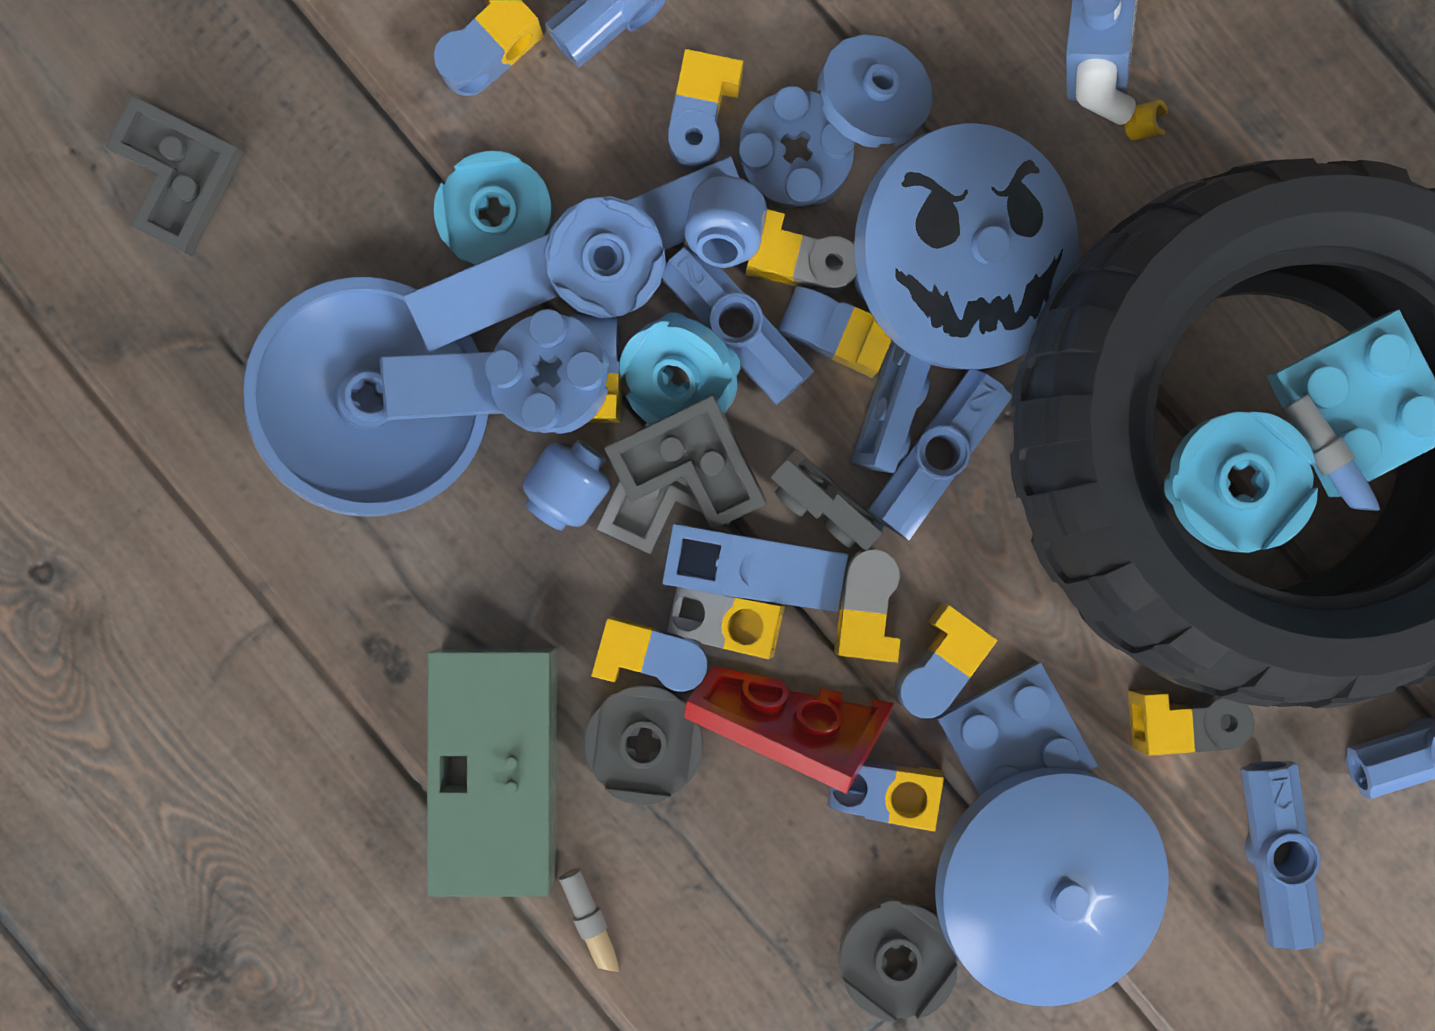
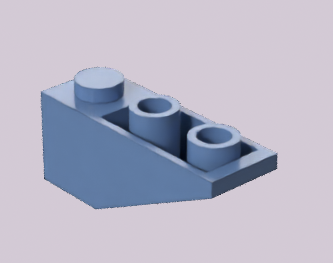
[662,523,848,612]

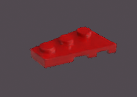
[684,666,894,794]

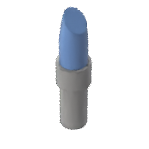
[1283,394,1380,510]

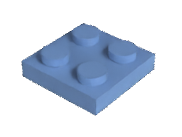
[935,661,1098,797]

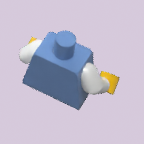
[1066,0,1168,141]

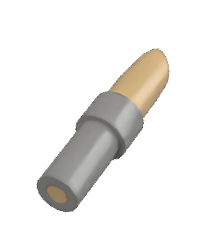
[559,868,619,972]

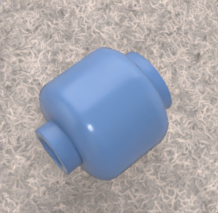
[684,176,767,268]
[522,440,611,531]

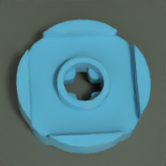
[434,151,554,266]
[619,313,740,424]
[1164,411,1318,553]

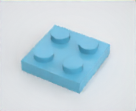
[1266,310,1435,497]

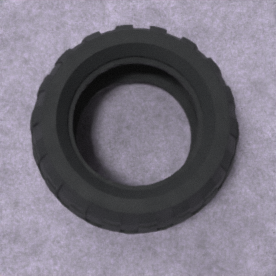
[1010,158,1435,709]

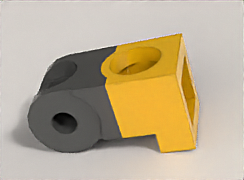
[1128,689,1255,755]

